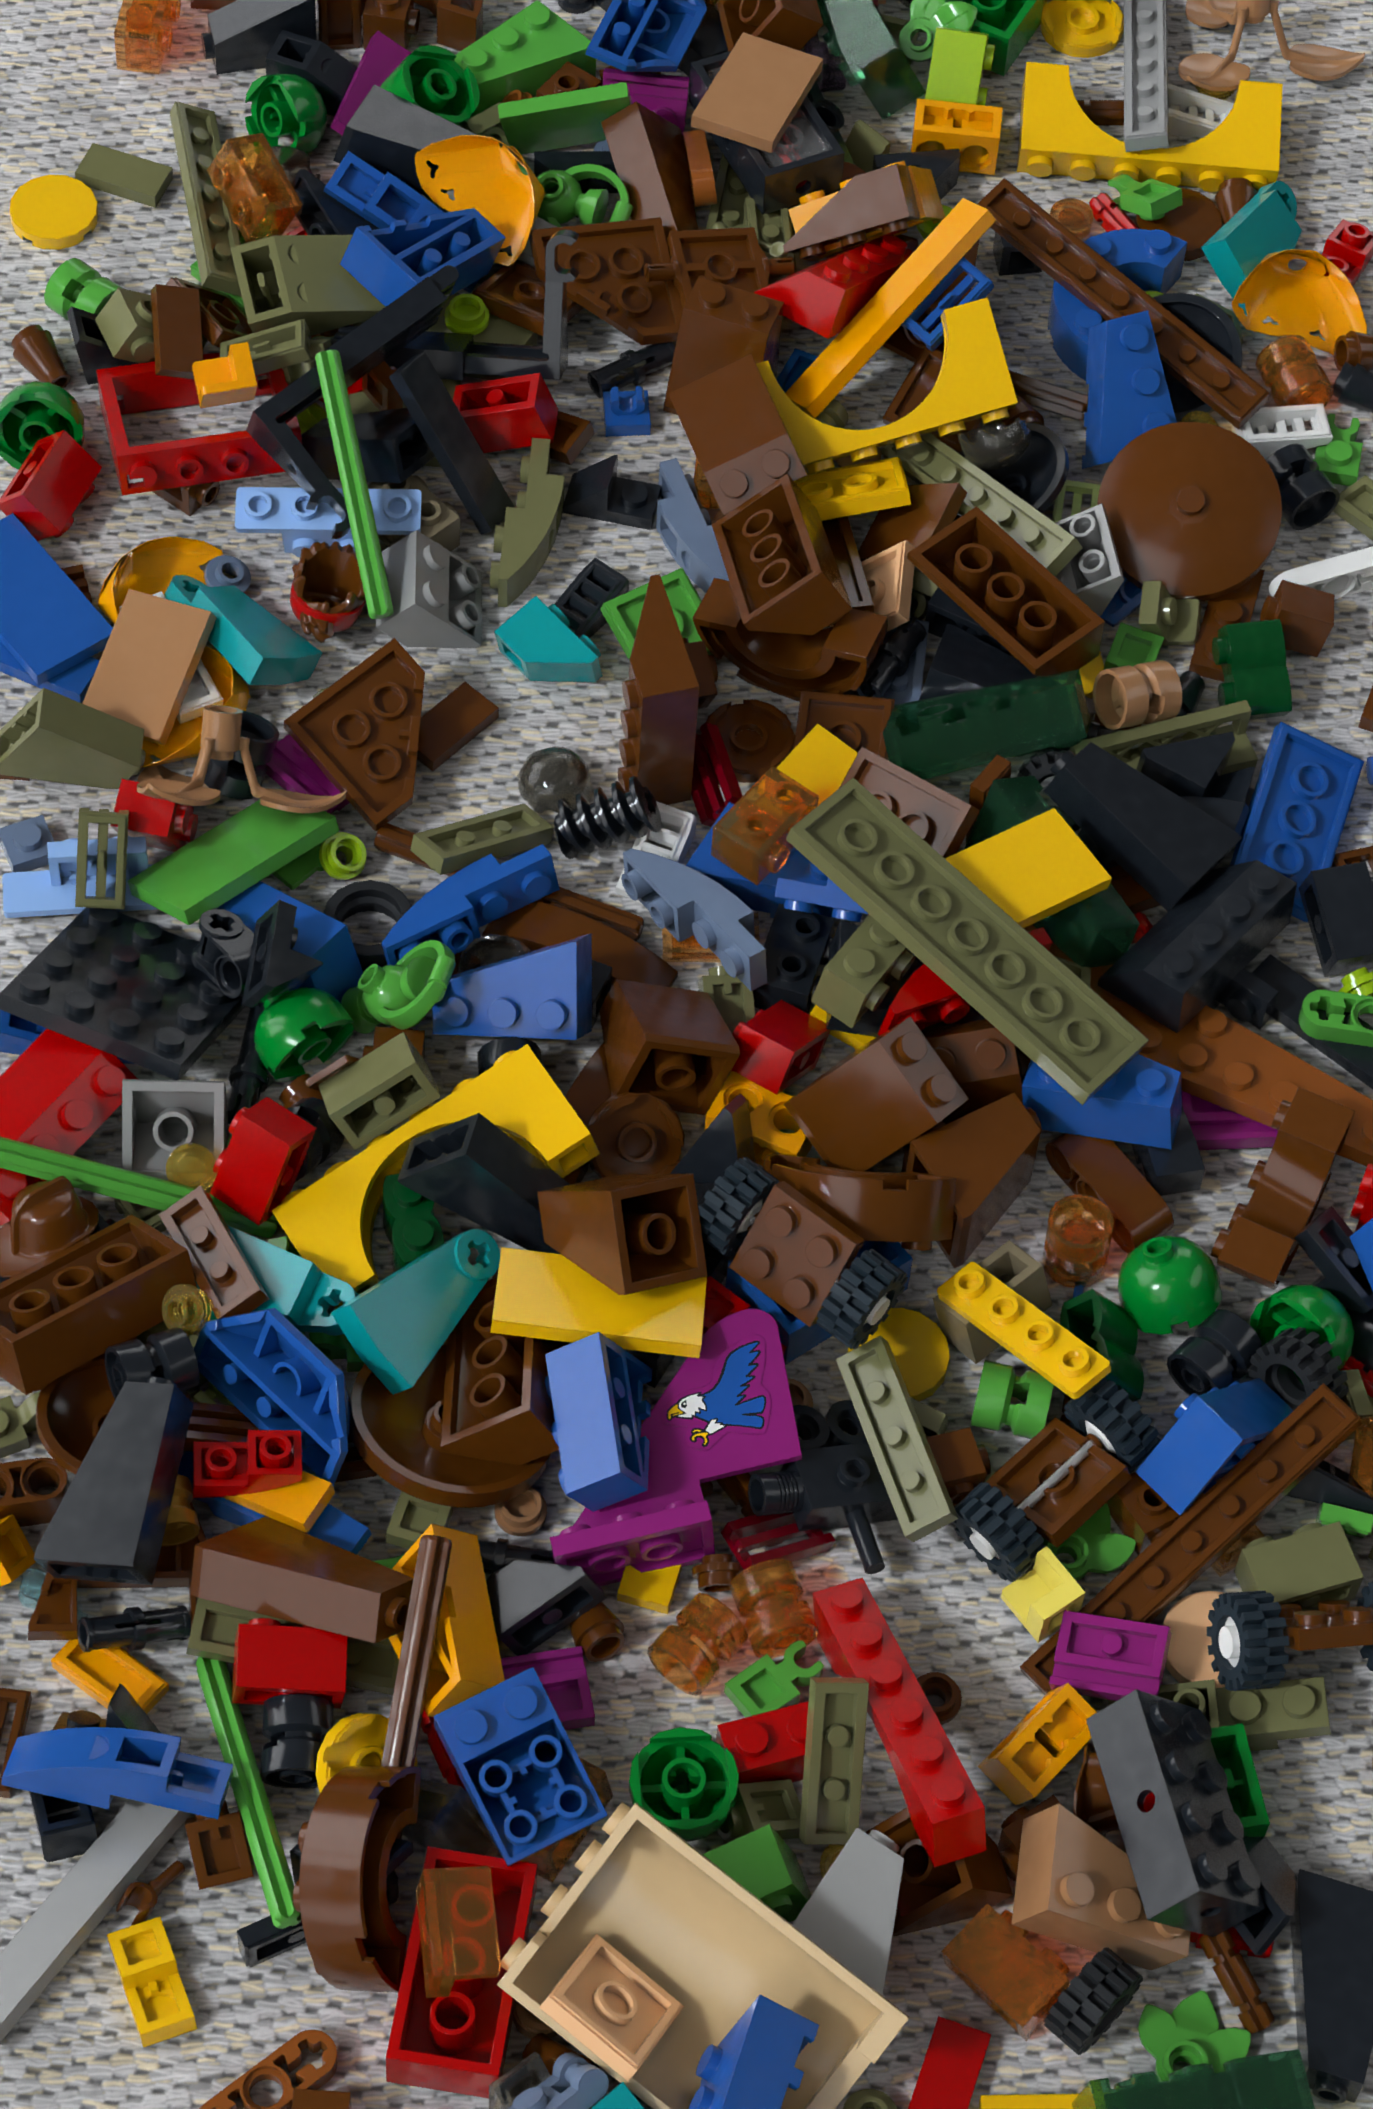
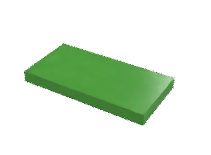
[127,788,340,925]

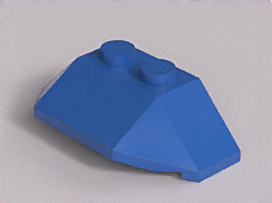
[585,0,707,72]
[194,1308,350,1486]

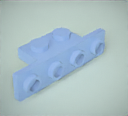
[235,487,422,557]
[2,836,157,918]

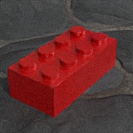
[386,1846,538,2100]

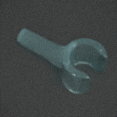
[18,1569,88,1624]

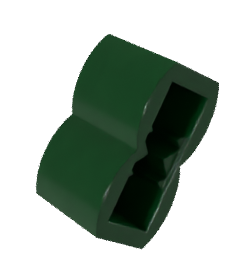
[1212,619,1292,722]
[383,1173,444,1273]
[1060,1289,1144,1402]

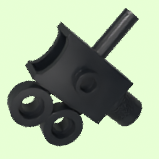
[748,1400,898,1574]

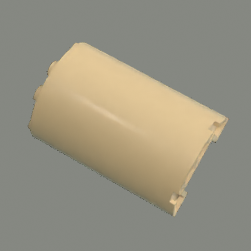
[497,1802,909,2109]

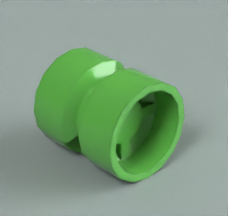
[44,258,124,320]
[971,1360,1054,1439]

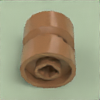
[1093,660,1182,730]

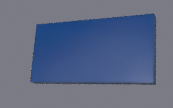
[0,513,113,686]
[1230,722,1364,923]

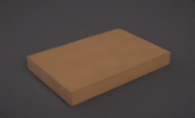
[691,32,823,153]
[82,589,217,746]

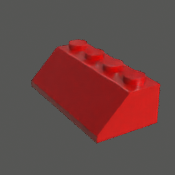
[754,235,914,339]
[0,1028,138,1226]

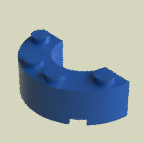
[1048,229,1188,381]

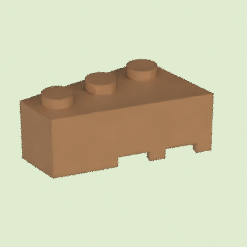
[1011,1803,1191,1970]

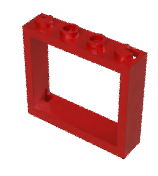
[96,352,302,495]

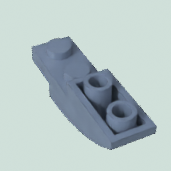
[656,458,729,593]
[621,848,767,991]

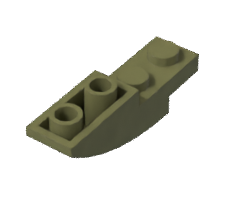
[490,438,565,607]
[1108,1676,1331,1751]

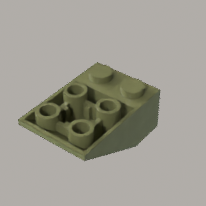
[231,235,385,336]

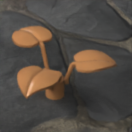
[1178,0,1365,92]
[137,705,347,814]

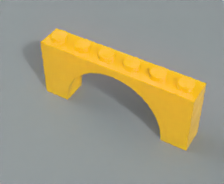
[1017,62,1283,192]
[756,297,1018,475]
[271,1044,600,1309]

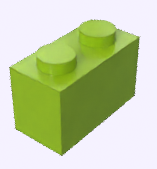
[925,26,995,105]

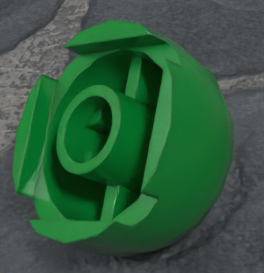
[245,74,327,163]
[0,381,85,469]
[254,988,355,1082]
[1118,1236,1222,1335]
[1250,1285,1355,1384]
[629,1727,739,1842]

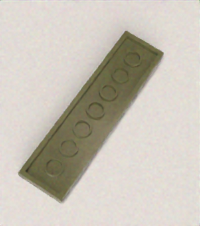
[786,778,1149,1105]

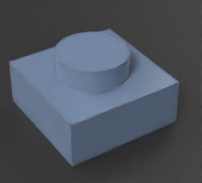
[0,815,55,872]

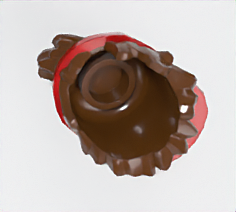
[290,541,366,643]

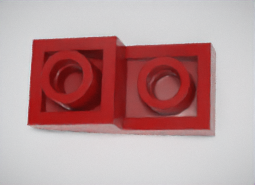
[1321,219,1373,286]
[193,1430,302,1498]

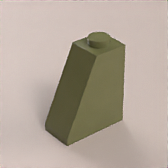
[0,688,146,789]

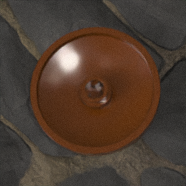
[1097,422,1282,601]
[349,1338,551,1508]

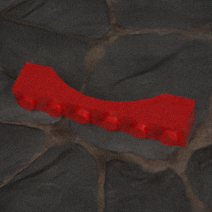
[813,1577,986,1868]

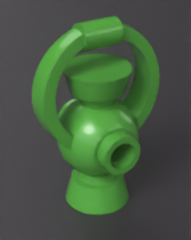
[518,163,633,227]
[341,940,456,1034]

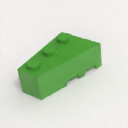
[454,0,596,118]
[703,1824,812,1922]

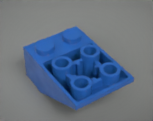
[434,1667,608,1867]

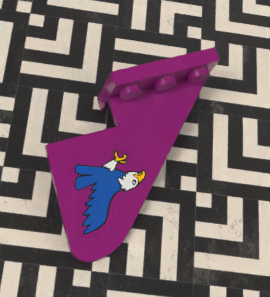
[550,1309,802,1586]

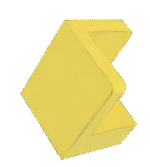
[1001,1546,1086,1643]

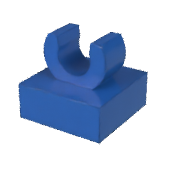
[603,386,651,437]

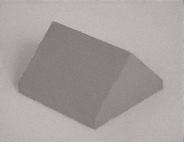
[122,1079,228,1182]

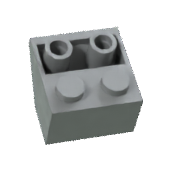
[1055,504,1124,616]
[376,530,482,648]

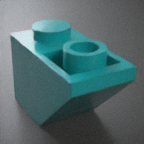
[494,596,603,682]

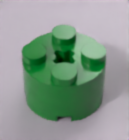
[380,45,480,127]

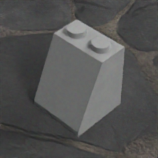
[792,1828,904,1996]

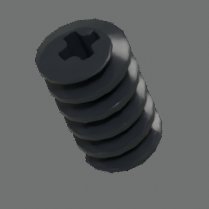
[554,775,662,859]

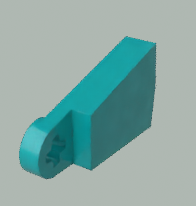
[1201,181,1302,315]
[164,575,323,685]
[180,1225,359,1336]
[331,1229,500,1395]

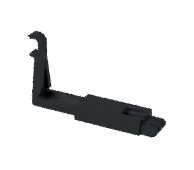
[311,229,580,380]
[246,265,459,539]

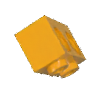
[911,98,1003,175]
[704,1070,812,1166]
[978,1683,1097,1805]

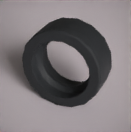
[324,880,412,972]

